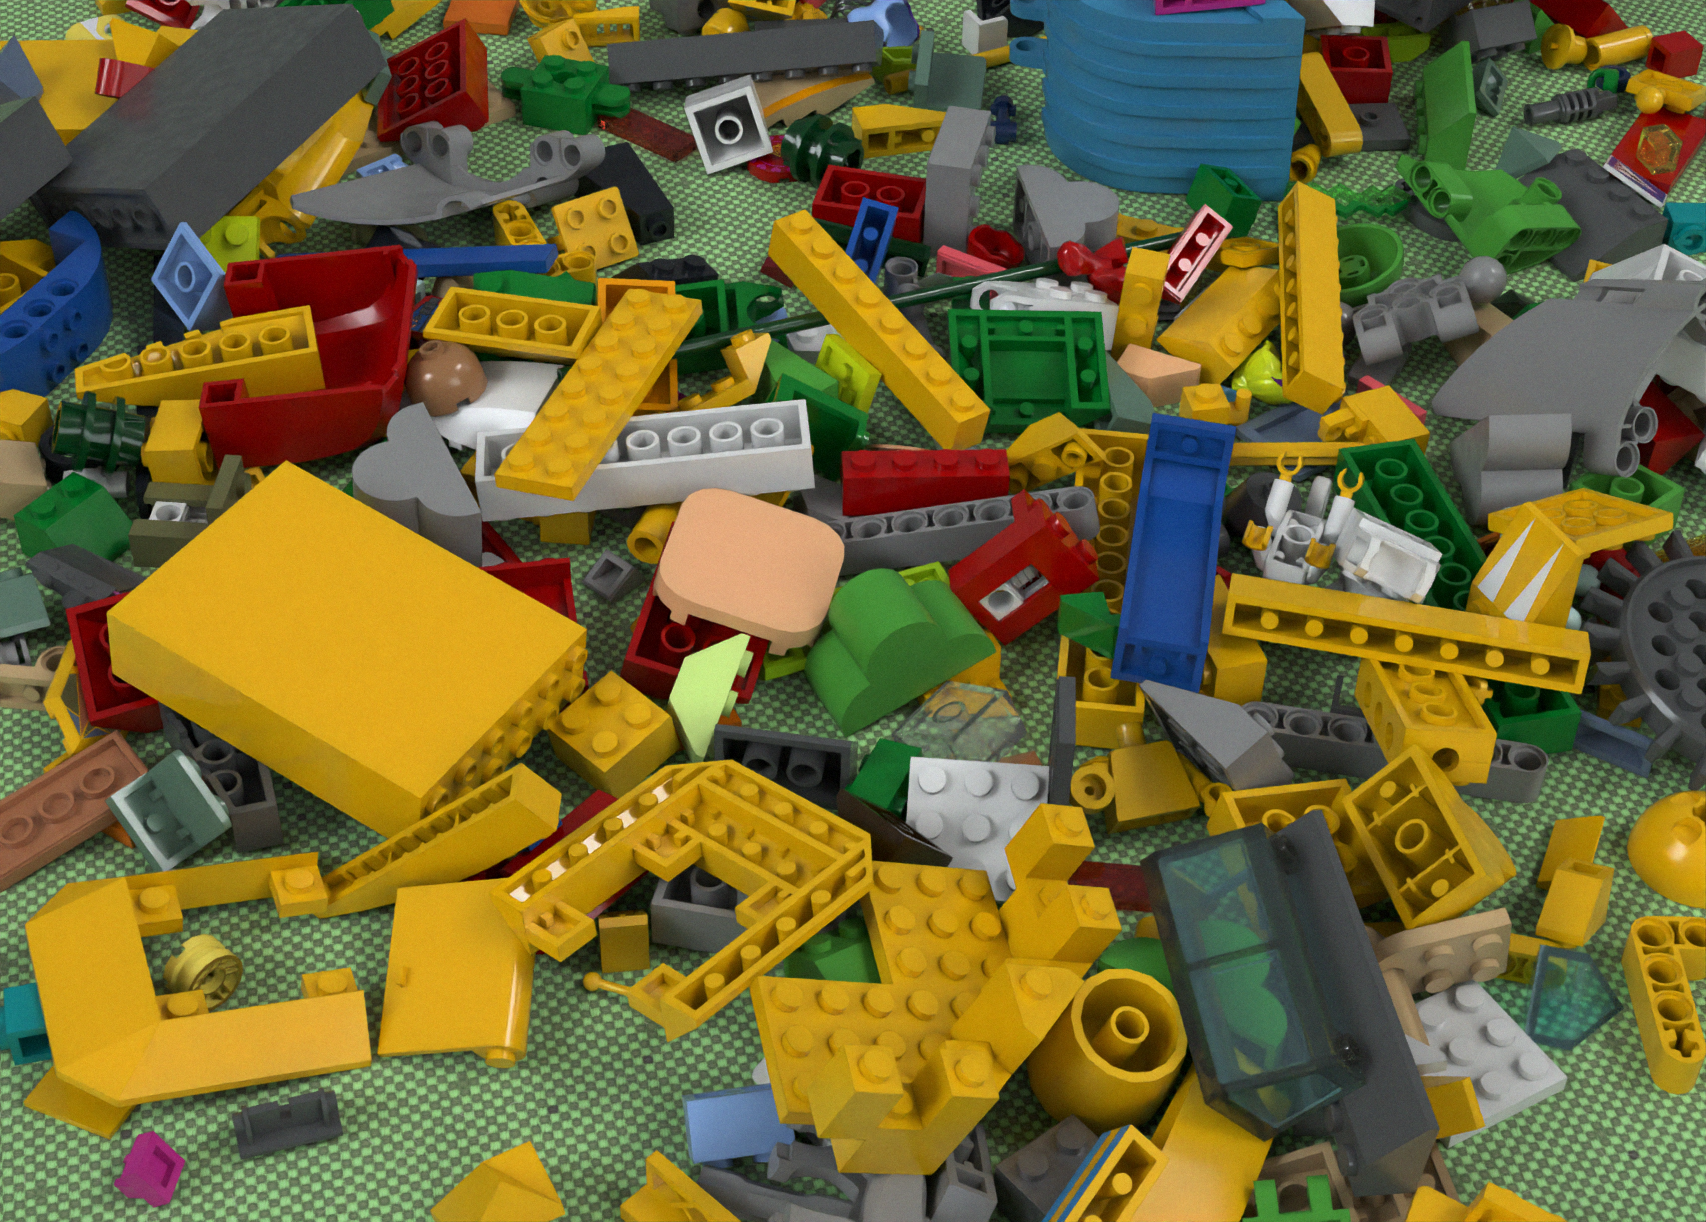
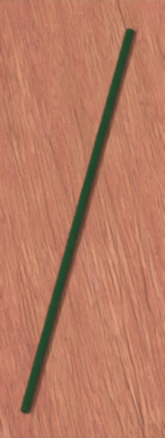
[557,231,1182,382]

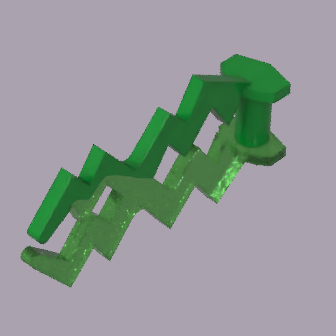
[1283,181,1411,219]

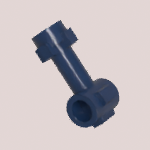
[990,95,1017,145]

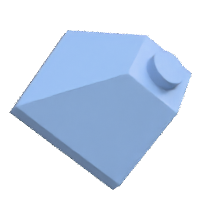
[151,222,233,331]

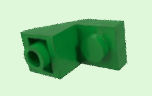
[1057,592,1121,659]

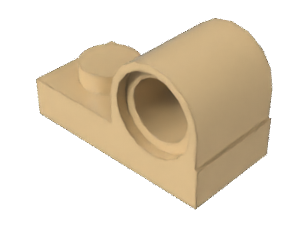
[0,645,66,711]

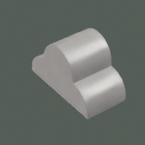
[1012,165,1120,287]
[352,402,482,567]
[1450,413,1572,525]

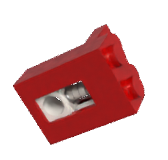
[948,489,1099,646]

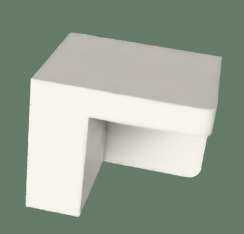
[962,10,1008,55]

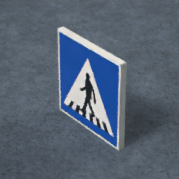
[1603,155,1668,209]

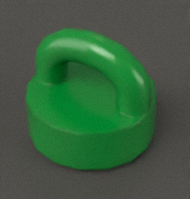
[1586,68,1619,94]

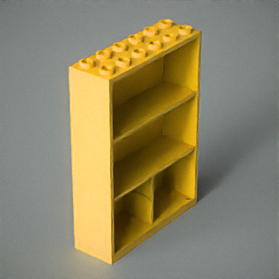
[107,460,588,839]

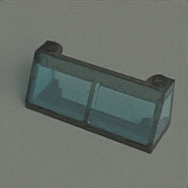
[1139,823,1367,1142]

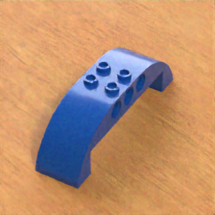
[0,210,113,397]

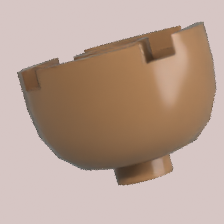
[404,340,488,417]

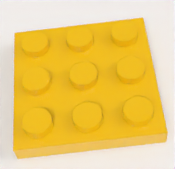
[1488,488,1673,559]

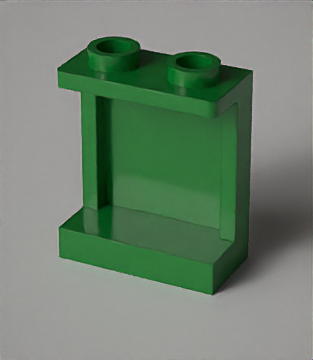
[764,373,870,482]

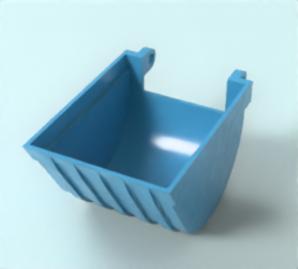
[1009,0,1306,201]

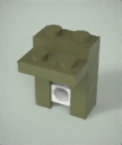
[128,455,253,568]

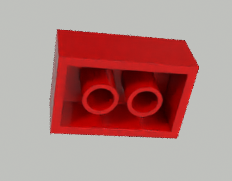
[812,165,926,244]

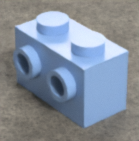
[682,1083,795,1169]

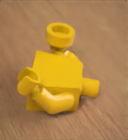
[1069,722,1232,834]

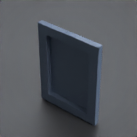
[1235,396,1344,483]

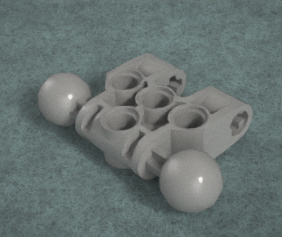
[1340,256,1507,366]

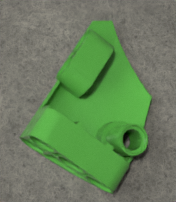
[1395,154,1582,275]

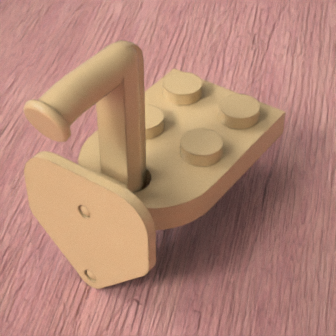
[1364,907,1512,1046]

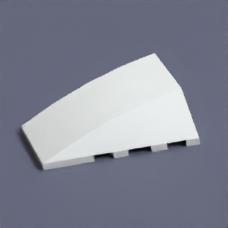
[399,361,566,451]

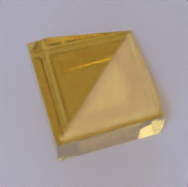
[1636,124,1683,175]

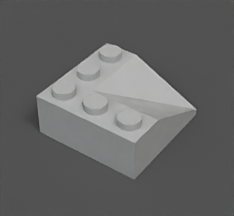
[923,106,996,257]
[1139,680,1295,791]

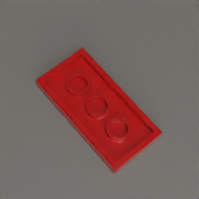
[1603,106,1706,195]

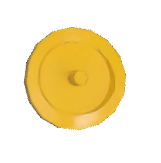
[1540,23,1588,70]

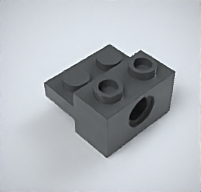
[649,0,733,35]

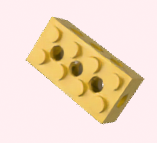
[1354,657,1497,786]

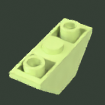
[666,633,754,763]

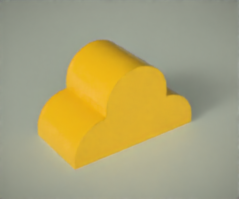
[1341,744,1517,930]

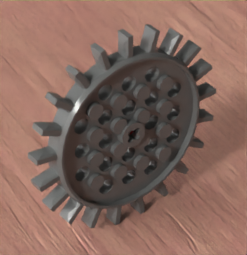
[1579,530,1706,790]

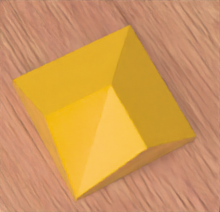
[430,1141,565,1222]

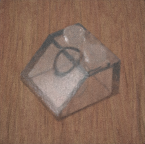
[891,681,1028,762]

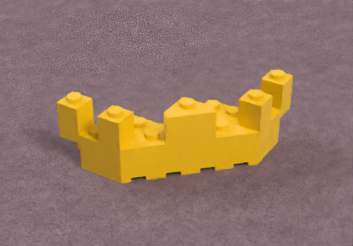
[749,803,1122,1175]

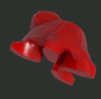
[1057,236,1129,305]

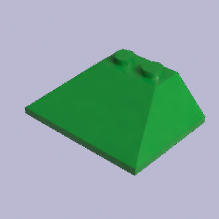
[947,309,1111,433]

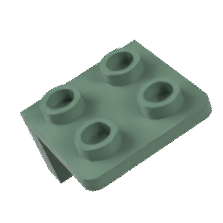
[908,30,986,112]
[105,749,232,872]

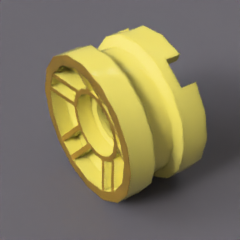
[163,934,243,1011]

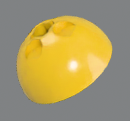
[1627,790,1706,909]

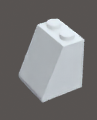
[684,74,773,174]

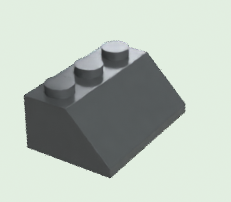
[714,724,858,810]

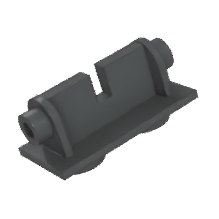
[232,1087,343,1160]

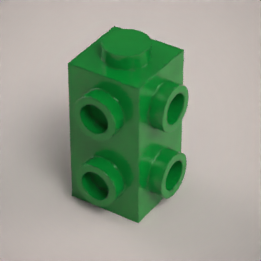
[845,738,922,822]

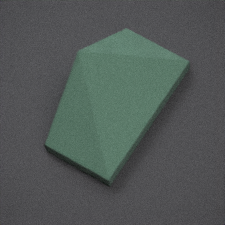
[1472,57,1508,118]
[1495,126,1562,179]

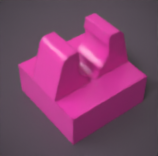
[114,1131,185,1208]

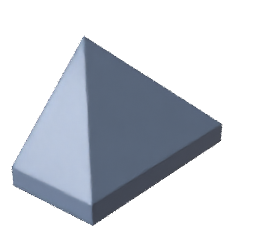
[1572,709,1654,778]

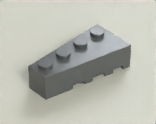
[158,701,284,853]

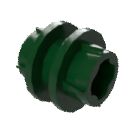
[781,114,864,189]
[51,391,145,478]

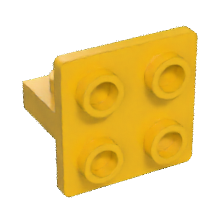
[547,187,639,270]

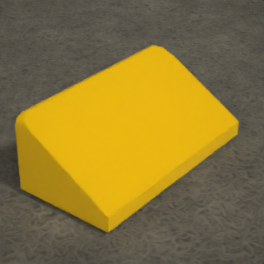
[1536,816,1605,891]

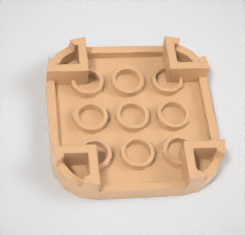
[653,488,844,656]

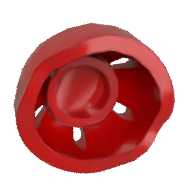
[966,224,1025,270]

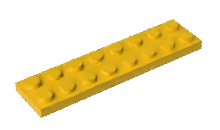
[494,289,703,501]

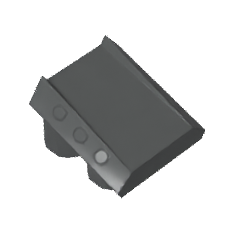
[25,544,147,609]

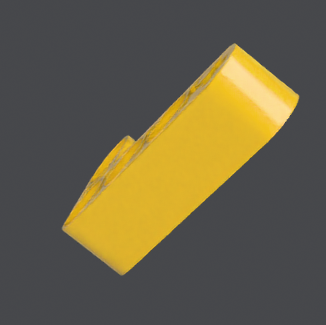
[1297,51,1363,158]
[492,200,597,290]
[1621,916,1706,1094]

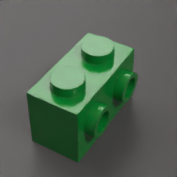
[1185,163,1263,239]

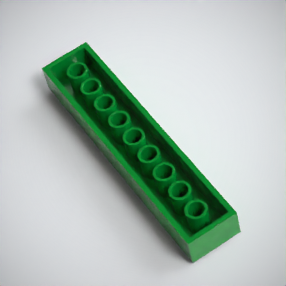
[1332,439,1582,754]

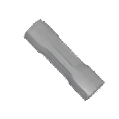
[696,1165,853,1222]

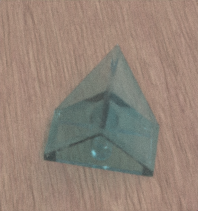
[1523,944,1624,1051]

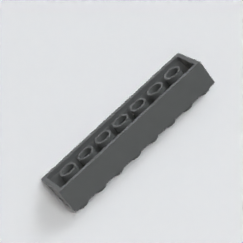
[607,20,884,94]
[1244,810,1440,1197]

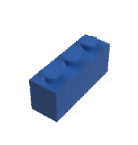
[845,197,899,285]

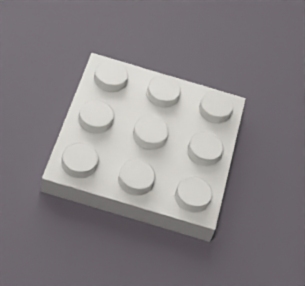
[906,757,1049,904]
[1415,980,1568,1149]

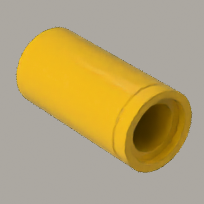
[1582,25,1653,71]

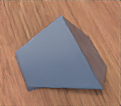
[0,35,44,104]

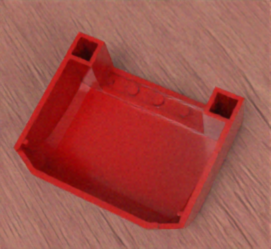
[198,245,418,470]

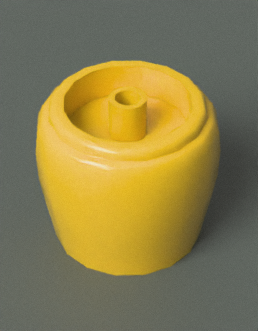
[1025,969,1189,1137]

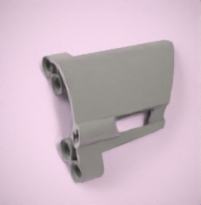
[290,121,605,225]
[1431,278,1706,478]

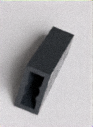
[574,142,675,245]

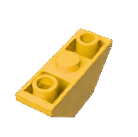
[1006,412,1105,495]

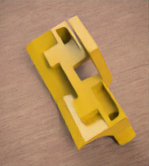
[257,90,374,229]

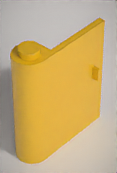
[377,878,536,1068]

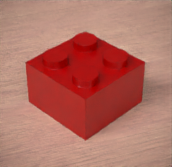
[1318,35,1393,104]

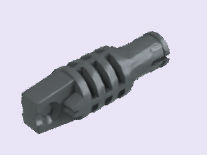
[1523,87,1617,126]

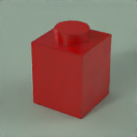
[1645,30,1704,78]

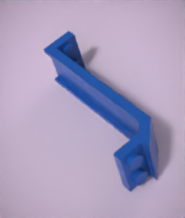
[1110,413,1236,693]

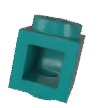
[1662,202,1706,255]
[0,983,52,1066]

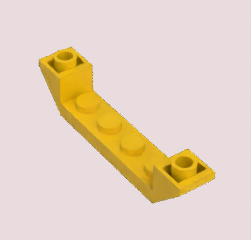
[655,329,771,414]

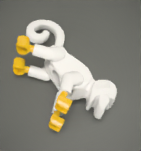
[1242,451,1365,585]

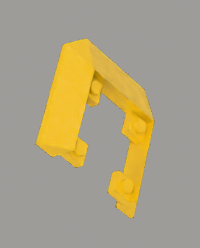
[489,759,874,1043]
[25,852,372,1108]

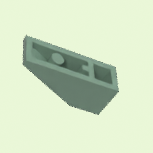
[1093,350,1155,434]

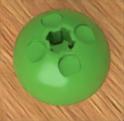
[1337,223,1404,308]

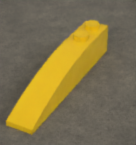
[313,763,562,919]

